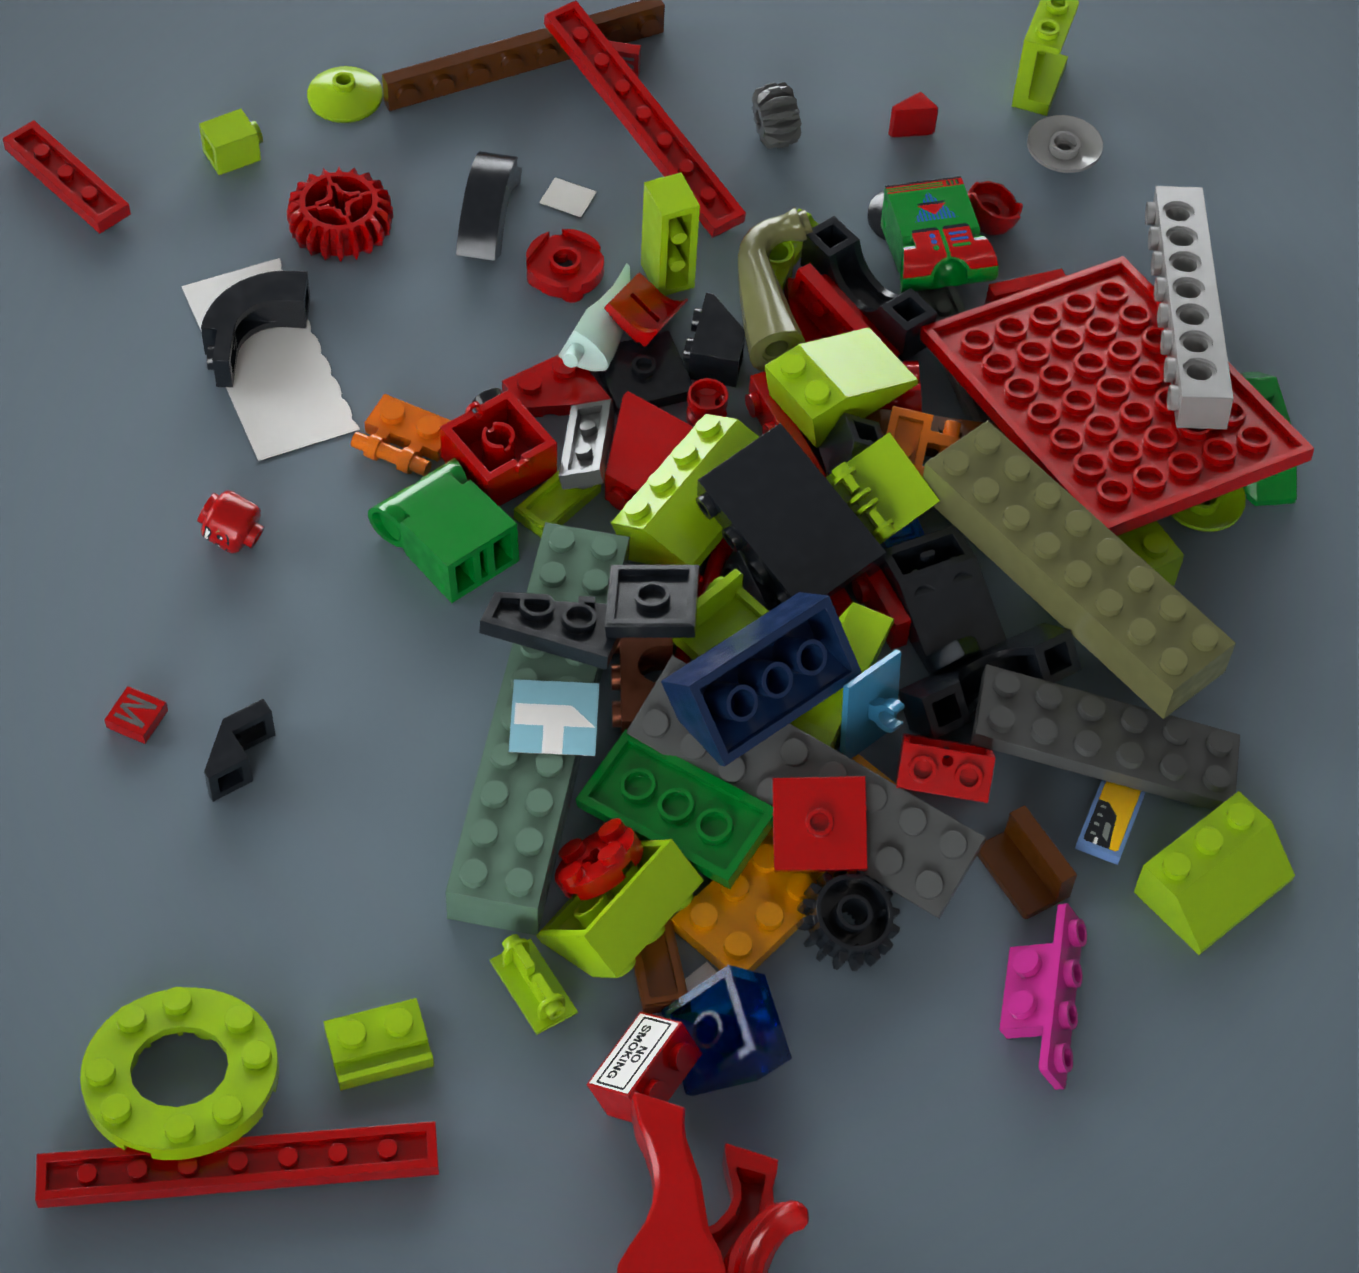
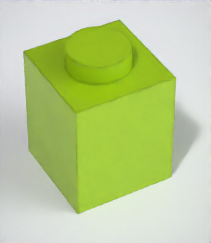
[199,108,263,175]

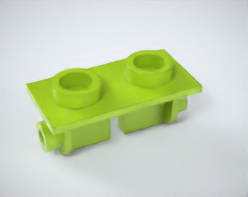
[490,934,578,1035]

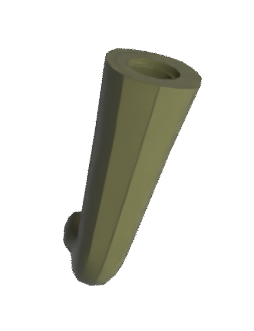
[738,207,813,371]

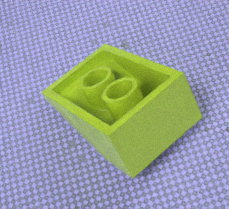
[765,327,918,448]

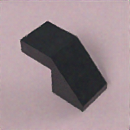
[204,699,275,802]

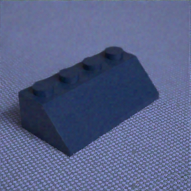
[661,592,862,766]

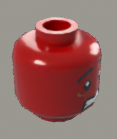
[197,490,264,553]

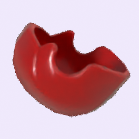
[967,181,1023,236]

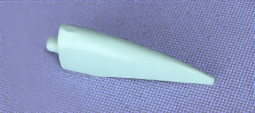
[558,263,630,372]

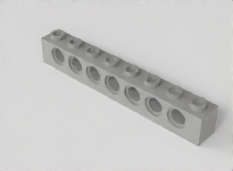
[1145,186,1234,430]

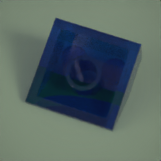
[661,965,792,1096]

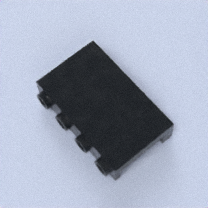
[696,423,886,606]

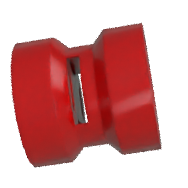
[686,378,729,427]

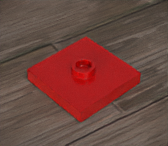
[772,776,868,872]

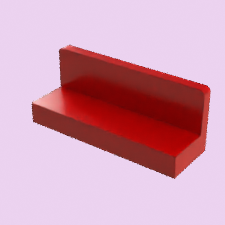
[789,263,900,358]

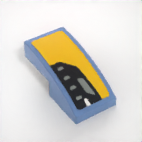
[1075,780,1146,865]

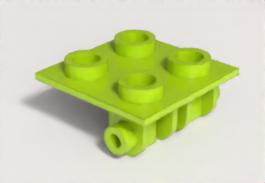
[826,432,940,544]

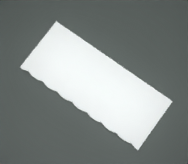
[181,258,360,461]

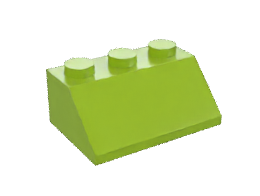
[1134,791,1295,955]
[536,839,704,978]

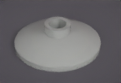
[1027,115,1103,173]

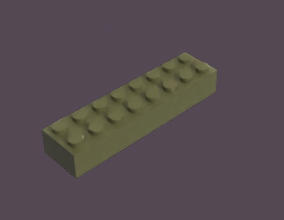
[923,420,1236,719]

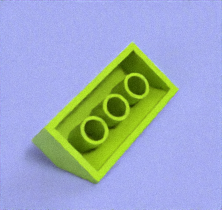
[611,414,759,566]

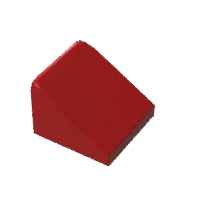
[888,92,938,138]

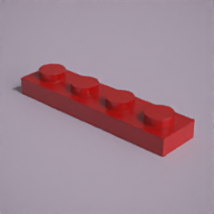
[2,120,131,234]

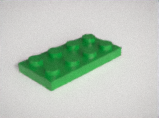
[575,729,773,889]

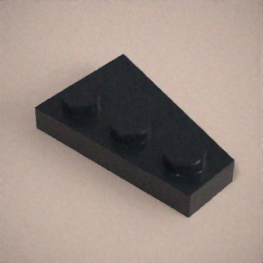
[479,592,621,670]

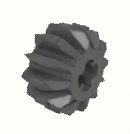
[752,82,802,149]

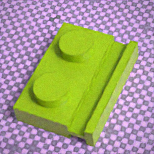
[323,998,434,1091]

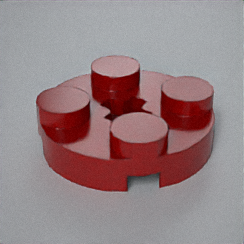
[526,229,604,303]
[555,818,644,901]

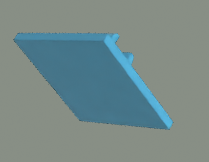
[840,649,905,759]

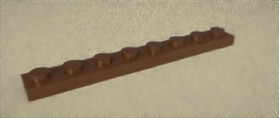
[382,0,665,111]

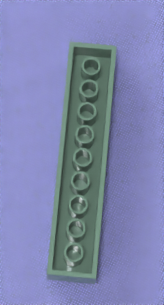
[445,522,630,935]

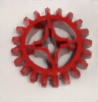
[286,166,393,262]

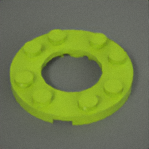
[80,987,279,1160]

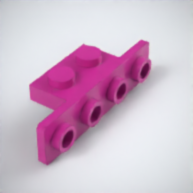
[999,903,1087,1090]

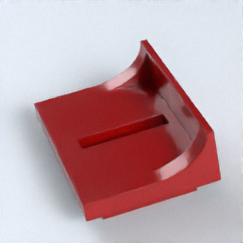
[604,272,688,347]

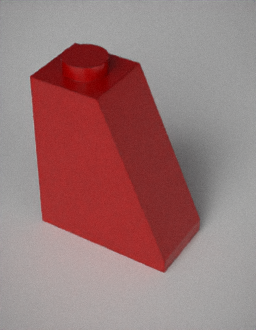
[605,391,693,511]

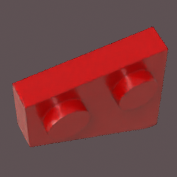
[502,354,613,417]

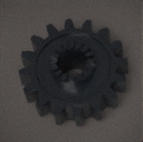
[797,871,900,971]

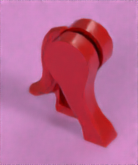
[617,1092,809,1273]

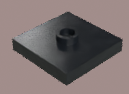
[598,331,692,417]
[604,565,700,638]

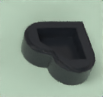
[924,635,981,674]

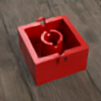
[440,390,557,506]

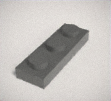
[558,399,615,490]

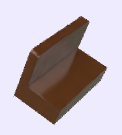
[977,805,1077,919]

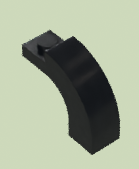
[456,151,522,261]
[201,271,310,387]

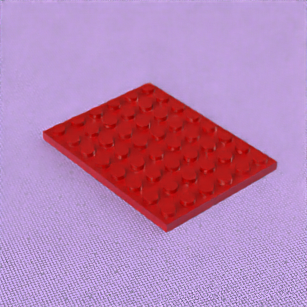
[920,256,1314,536]

